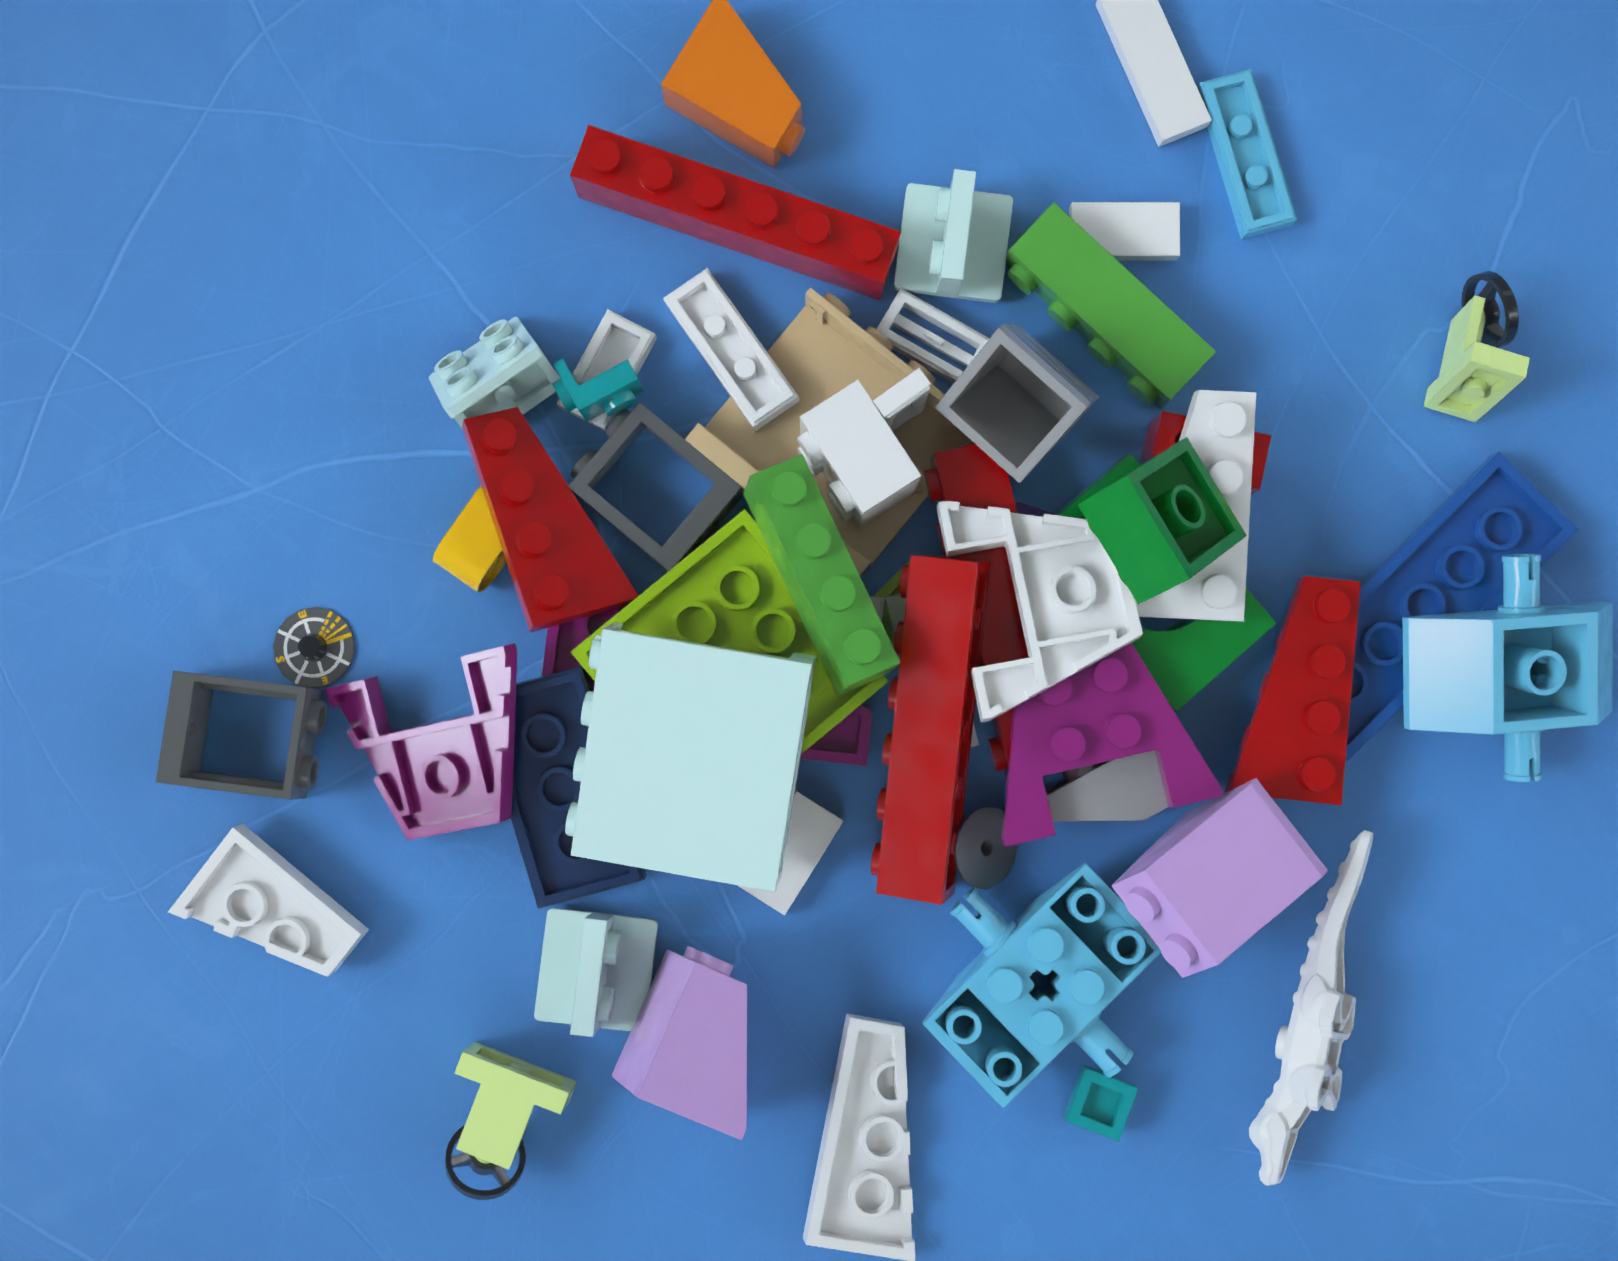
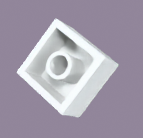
[797,380,921,529]

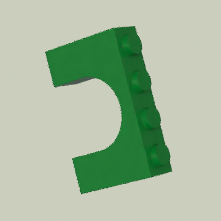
[1055,453,1276,712]

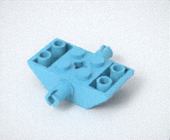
[1402,554,1613,782]
[922,863,1161,1108]

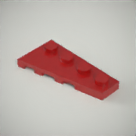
[462,407,639,633]

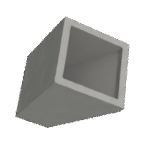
[935,324,1099,483]

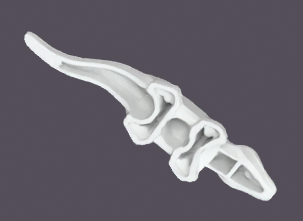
[1249,830,1374,1186]

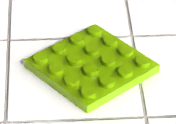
[571,509,889,754]

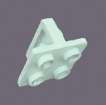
[894,169,1013,303]
[428,317,560,430]
[534,908,658,1037]

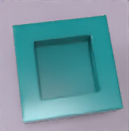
[1063,1064,1138,1142]

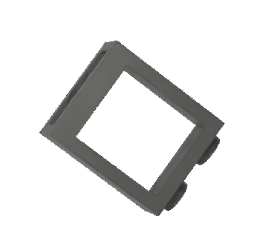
[568,402,744,572]
[156,670,327,800]

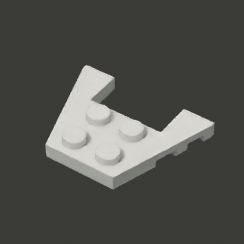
[937,501,1143,723]

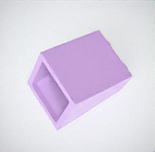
[1111,778,1328,978]
[611,946,747,1140]

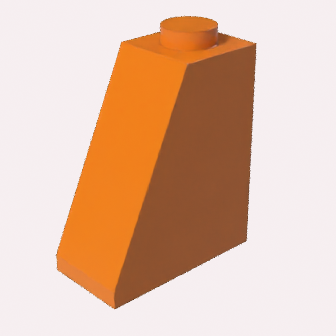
[661,0,805,169]

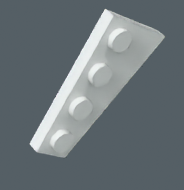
[1135,390,1256,621]
[802,1013,915,1261]

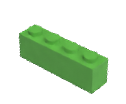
[1005,202,1216,409]
[743,454,900,697]

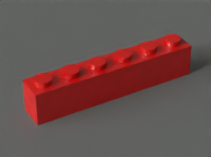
[570,125,901,301]
[924,443,1029,777]
[871,554,991,905]

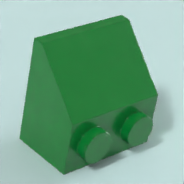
[1077,437,1247,604]

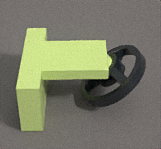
[1423,271,1530,422]
[445,1042,577,1200]

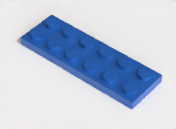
[1346,452,1579,761]

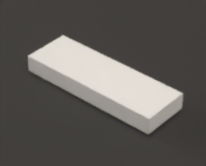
[1095,0,1212,147]
[663,268,800,432]

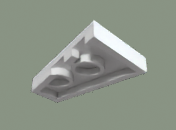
[168,824,369,977]

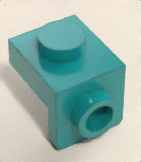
[552,358,644,422]

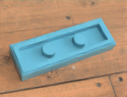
[1197,69,1297,240]

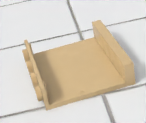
[684,287,973,578]

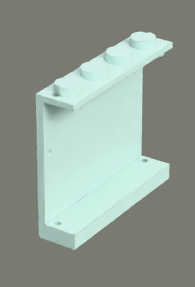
[565,622,816,892]

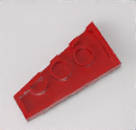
[1223,576,1361,806]

